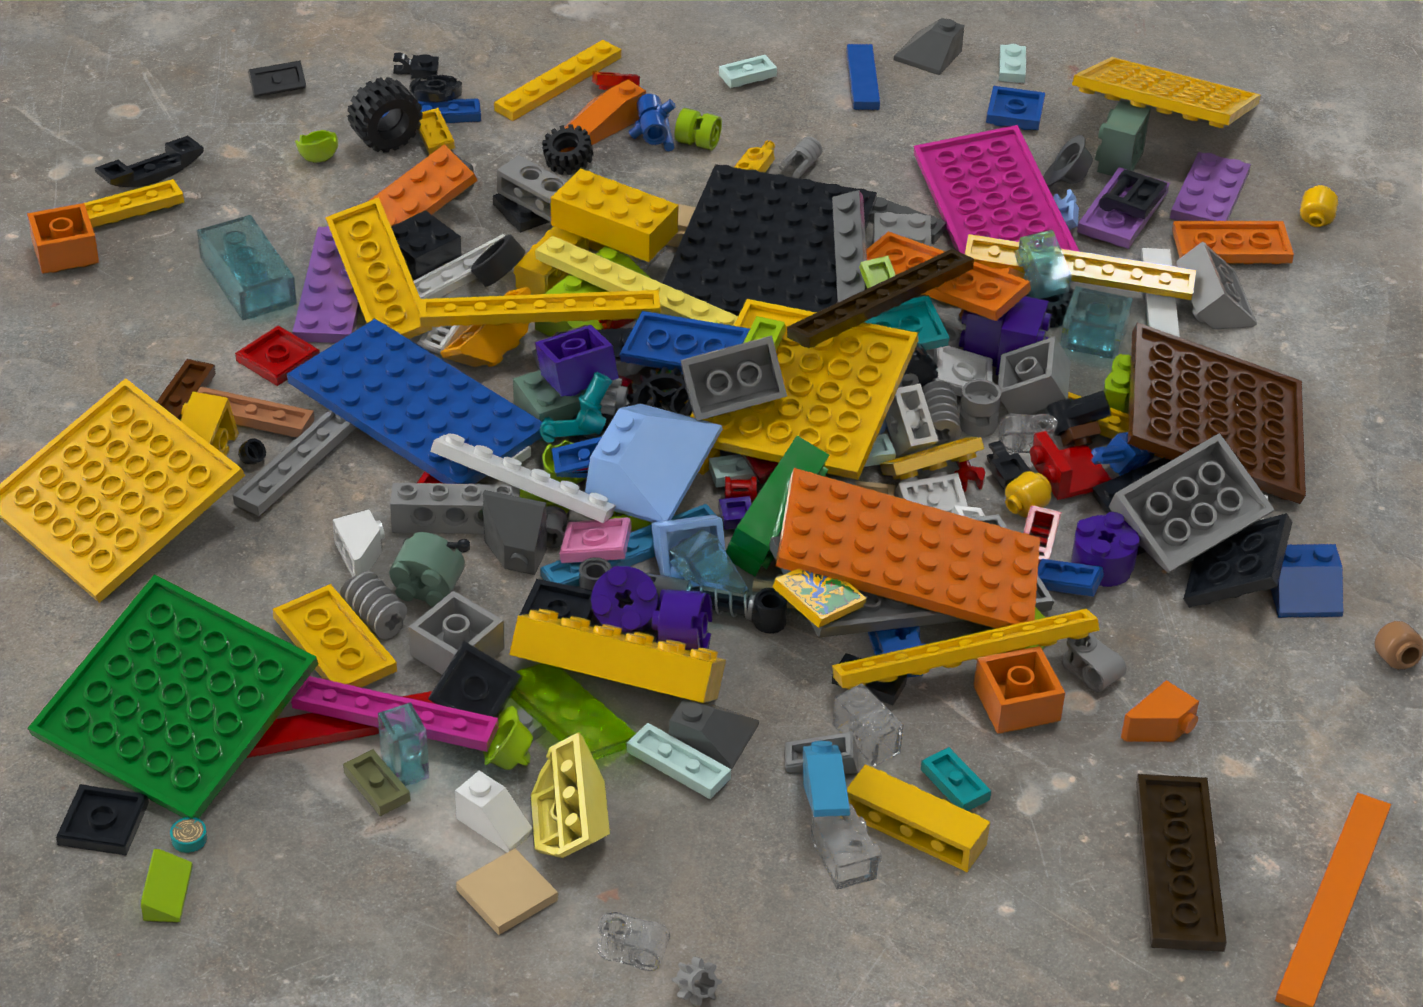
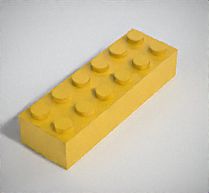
[509,609,726,703]

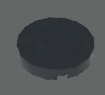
[409,75,462,102]

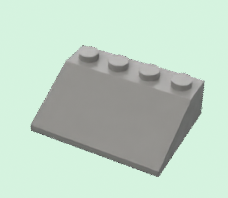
[1109,433,1274,573]

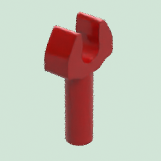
[954,460,986,492]

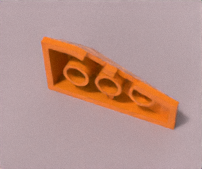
[560,80,646,152]

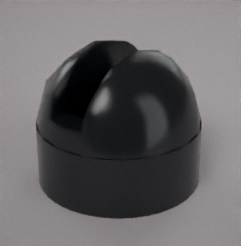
[238,438,266,465]

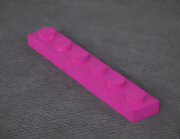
[291,676,499,752]

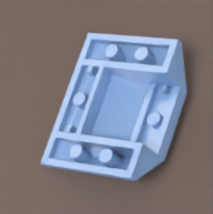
[585,404,723,522]

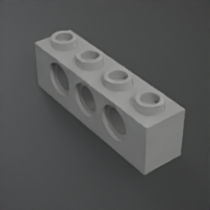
[497,155,567,222]
[390,483,520,534]

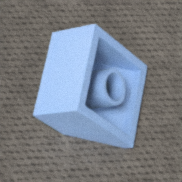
[652,515,729,587]

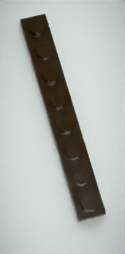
[787,249,974,348]

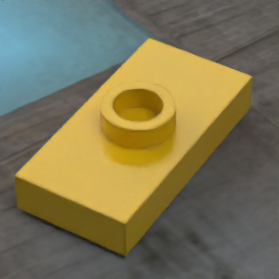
[418,108,455,155]

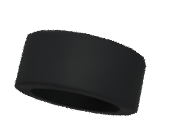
[471,234,525,287]

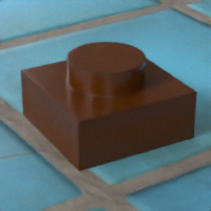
[1060,421,1101,447]

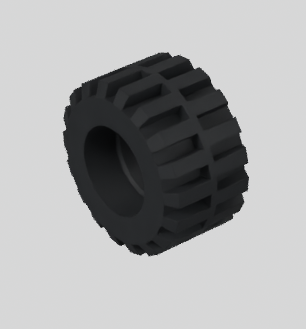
[347,77,423,153]

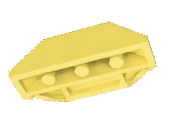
[531,732,610,858]

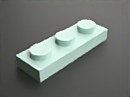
[627,723,731,799]

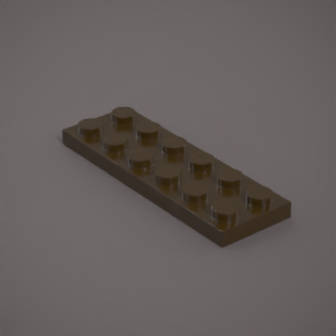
[1136,774,1227,952]

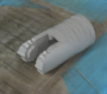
[779,136,823,179]

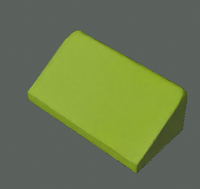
[141,849,193,922]

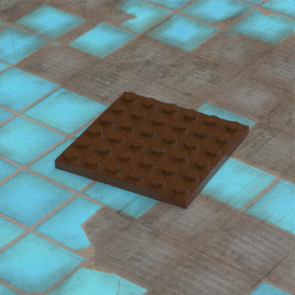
[1128,322,1306,504]

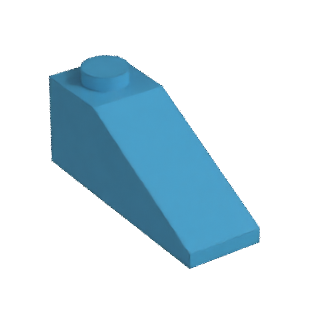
[803,741,850,817]

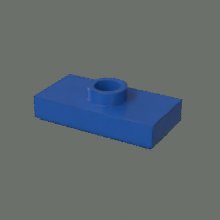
[1038,559,1104,597]

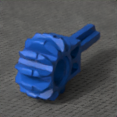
[1091,432,1155,475]

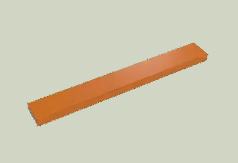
[1275,792,1391,1007]

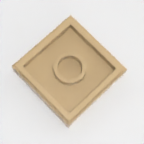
[456,848,558,935]

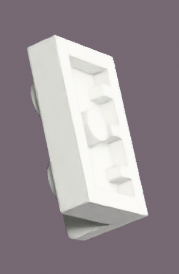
[894,472,968,512]

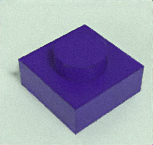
[718,496,752,530]

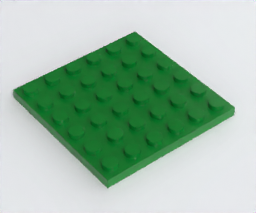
[27,574,319,819]

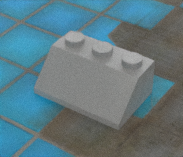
[1176,241,1258,329]
[681,336,787,421]

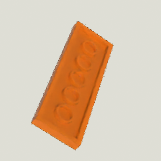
[866,231,1031,321]

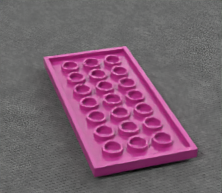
[913,125,1080,254]

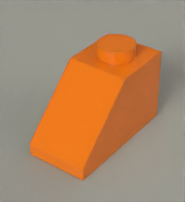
[1121,680,1199,742]

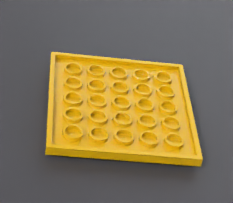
[1072,57,1261,128]
[690,299,919,480]
[0,378,245,603]

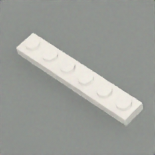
[430,433,616,523]

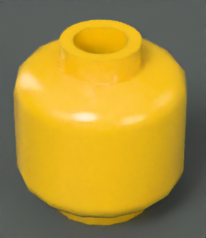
[1300,185,1338,227]
[1005,471,1052,518]

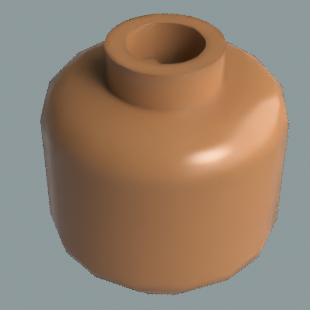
[1374,621,1423,670]

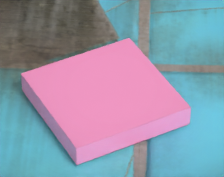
[559,517,632,563]

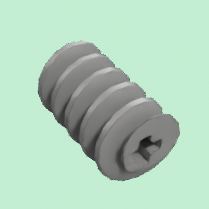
[922,381,961,446]
[340,571,407,640]

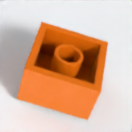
[27,203,99,274]
[974,646,1065,734]

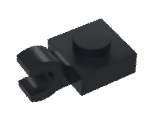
[393,52,439,79]
[987,440,1031,489]

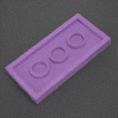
[1170,152,1251,221]
[1077,167,1170,249]

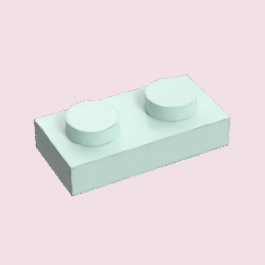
[999,44,1026,83]
[719,55,777,88]

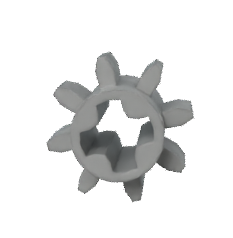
[600,378,628,415]
[672,956,722,1006]

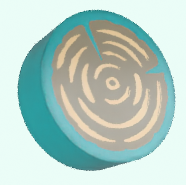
[170,817,207,853]

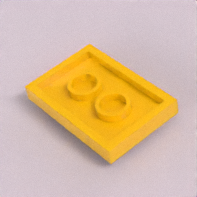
[879,437,985,480]

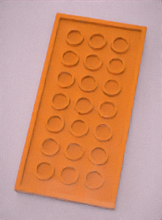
[776,468,1040,629]

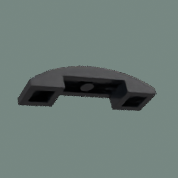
[95,135,204,187]

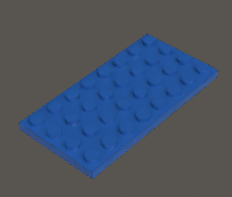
[287,319,543,484]

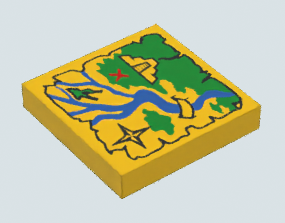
[773,569,867,628]

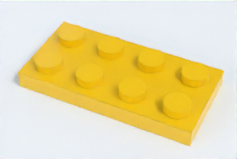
[272,584,397,688]

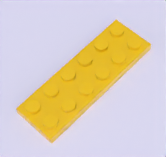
[325,197,433,339]

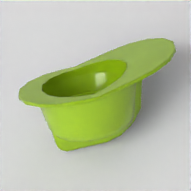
[483,706,533,770]

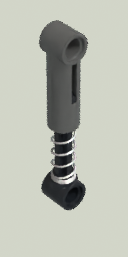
[579,558,787,634]

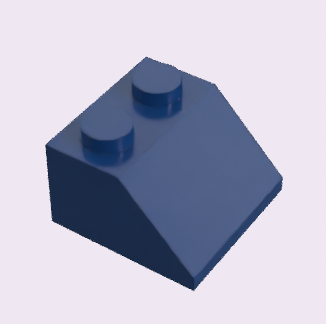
[1271,544,1344,618]

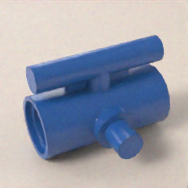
[629,93,676,152]

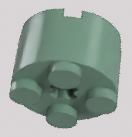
[389,532,465,607]

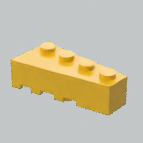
[181,392,239,456]

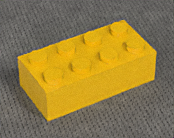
[551,169,679,262]

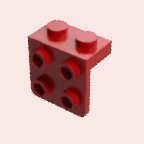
[1030,431,1111,500]

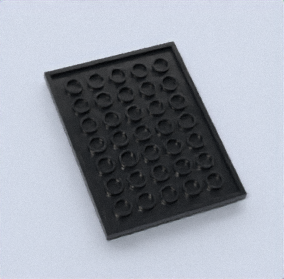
[662,164,877,316]

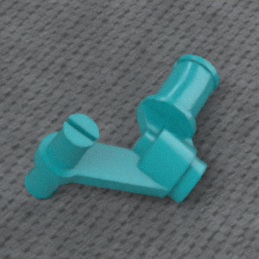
[540,372,612,443]

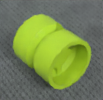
[674,108,722,150]

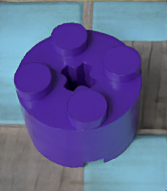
[1071,512,1139,587]
[591,566,660,635]
[652,589,713,651]

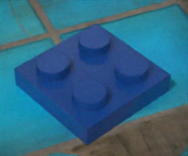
[986,86,1045,130]

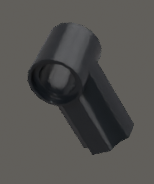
[1046,390,1112,436]

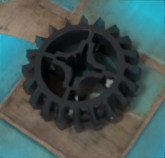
[625,366,692,417]

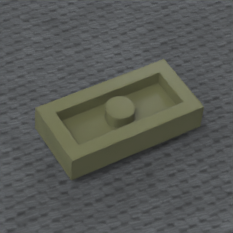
[343,749,411,816]

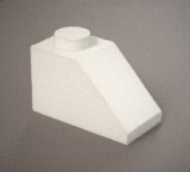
[333,510,385,577]
[455,770,533,852]

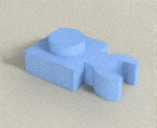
[1053,189,1079,230]

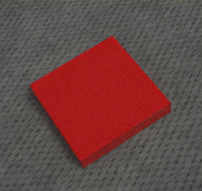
[235,325,320,386]

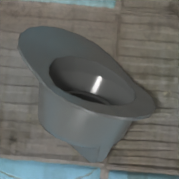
[1043,135,1093,186]

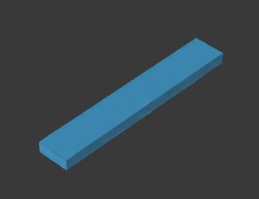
[540,504,717,587]

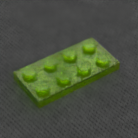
[510,663,636,760]

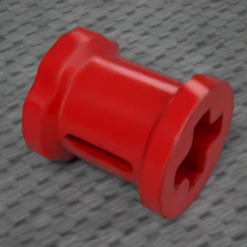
[725,476,757,503]

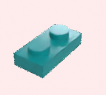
[920,747,991,811]

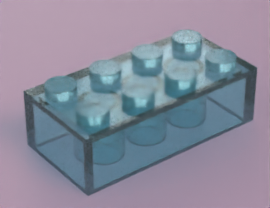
[197,215,297,321]

